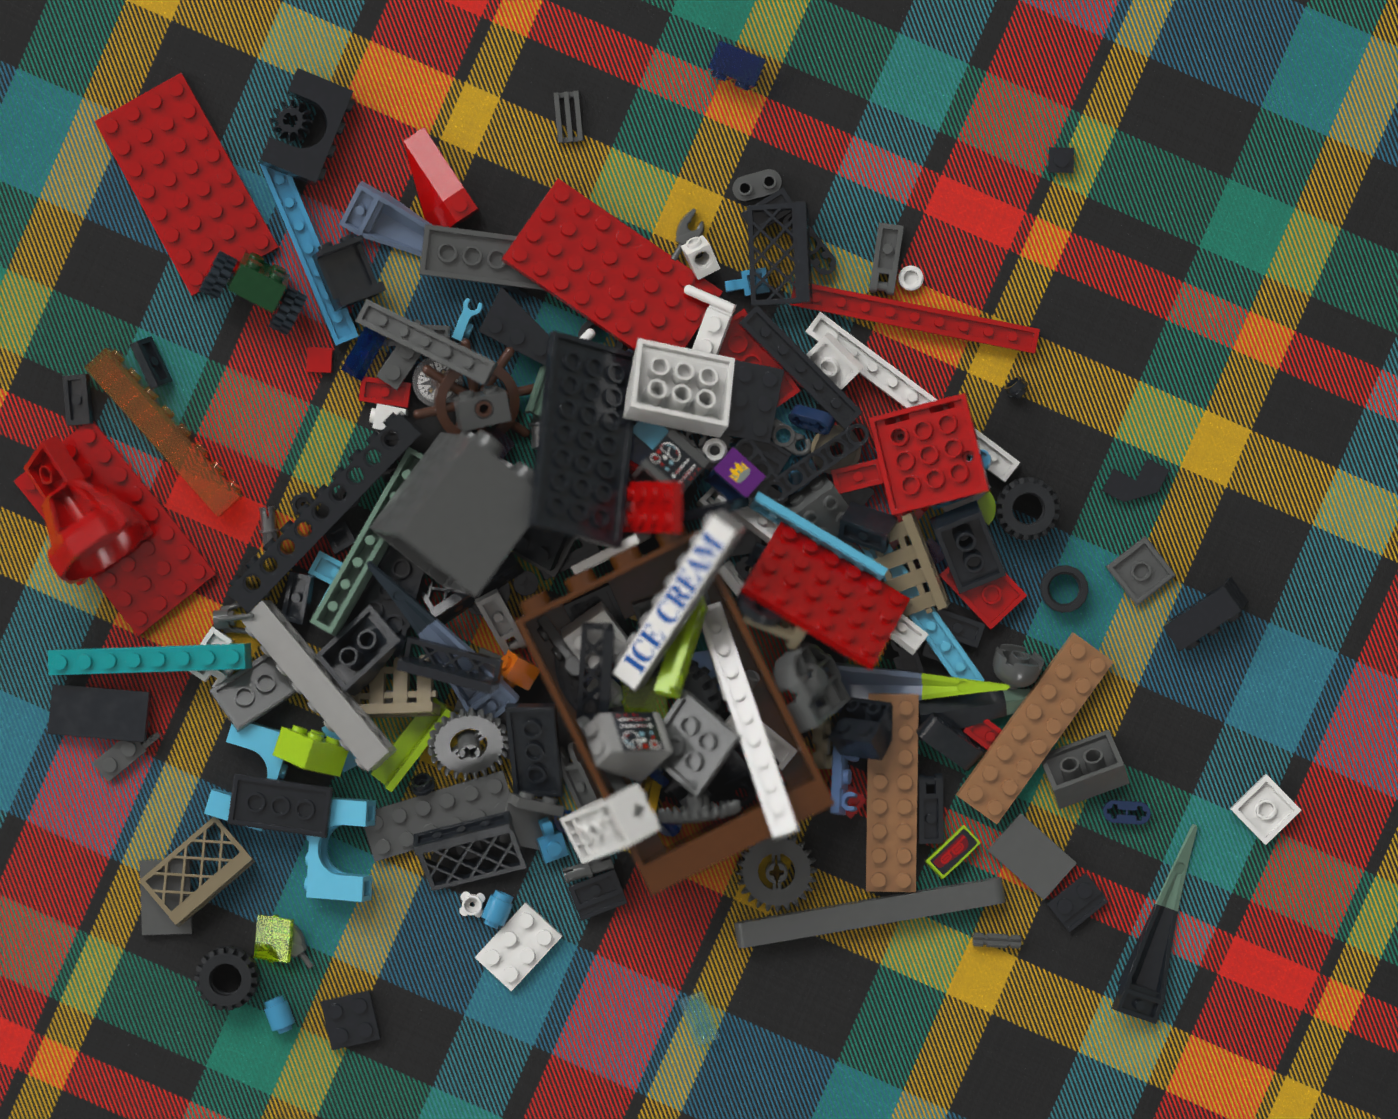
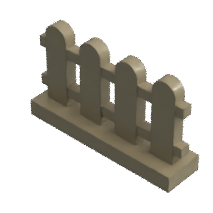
[861,511,950,619]
[350,654,441,718]

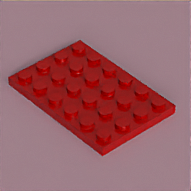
[740,521,910,670]

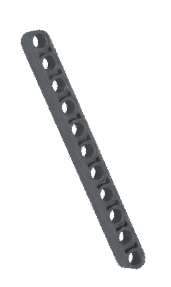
[734,877,1006,948]

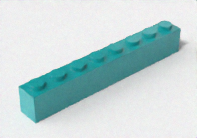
[48,643,252,675]

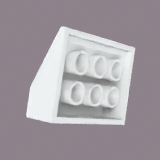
[623,338,735,438]

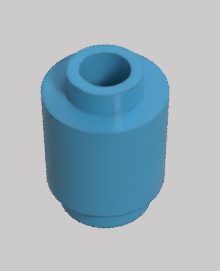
[481,890,514,929]
[264,995,295,1034]

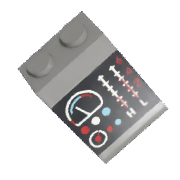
[584,712,673,782]

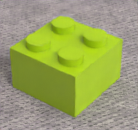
[273,725,348,777]

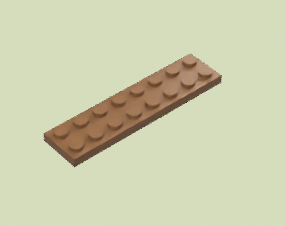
[956,632,1113,824]
[866,693,919,892]

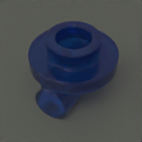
[658,811,682,837]

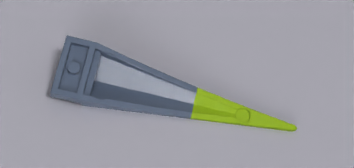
[808,662,1010,714]

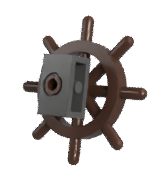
[413,339,534,440]

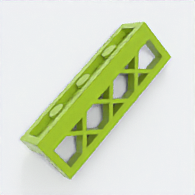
[654,596,708,699]
[371,698,452,792]

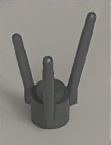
[213,592,271,634]

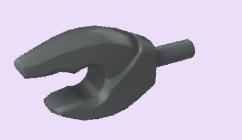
[671,208,704,261]
[277,918,314,969]

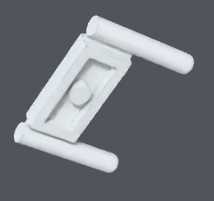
[684,285,736,355]

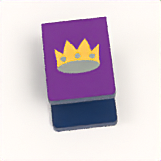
[705,447,765,500]

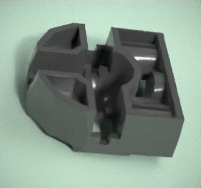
[774,642,851,733]

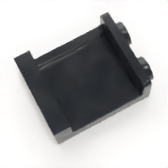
[312,234,386,311]

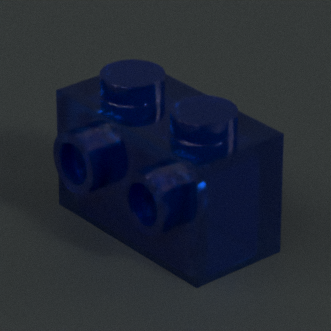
[708,40,766,91]

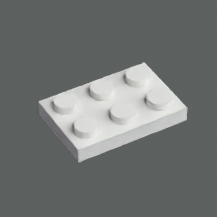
[475,902,562,991]

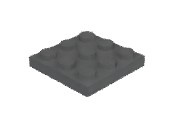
[660,690,741,797]

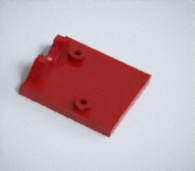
[869,393,990,516]

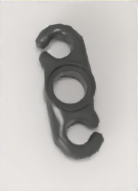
[771,418,812,457]

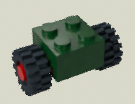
[199,251,307,336]

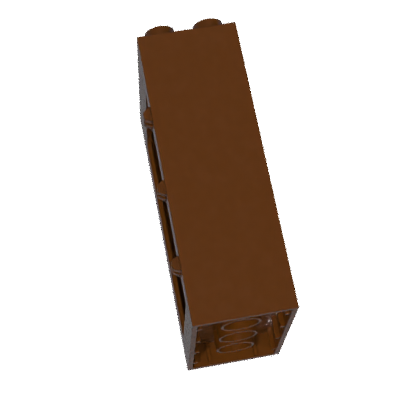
[515,523,835,896]

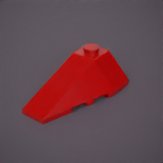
[403,127,480,228]

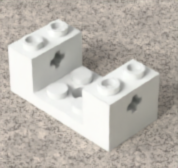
[560,783,661,864]

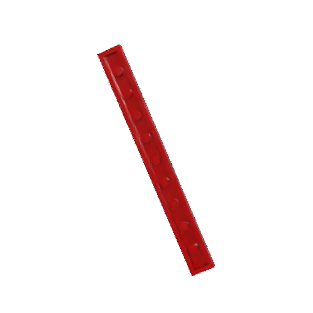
[790,280,1040,354]

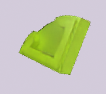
[977,491,996,526]

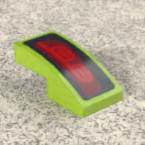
[925,825,981,879]

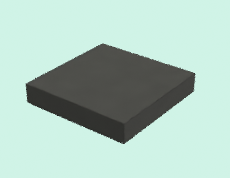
[1105,536,1176,606]

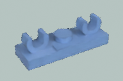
[830,745,859,815]

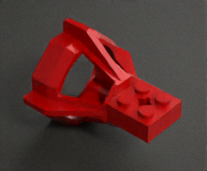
[23,436,153,586]

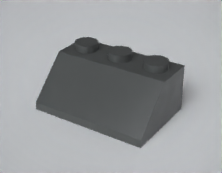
[1041,730,1130,809]

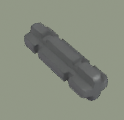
[972,932,1022,949]

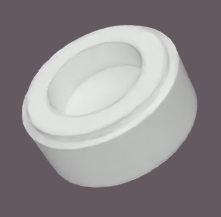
[898,266,924,291]

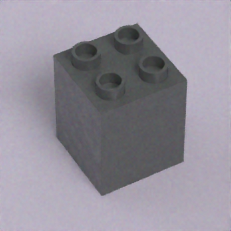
[369,430,534,597]

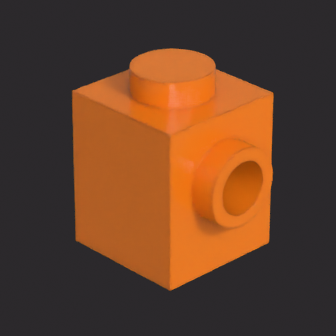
[501,649,540,691]

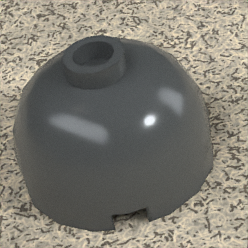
[993,644,1044,690]

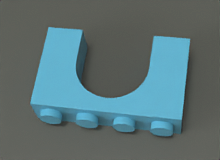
[204,722,288,831]
[304,797,376,902]

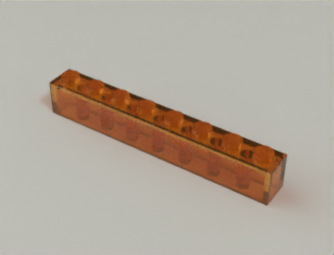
[84,347,243,517]

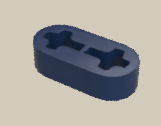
[788,404,835,435]
[1102,800,1151,825]

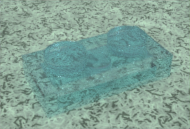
[679,990,720,1047]

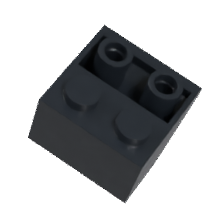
[829,697,893,761]

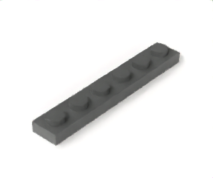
[355,299,497,386]

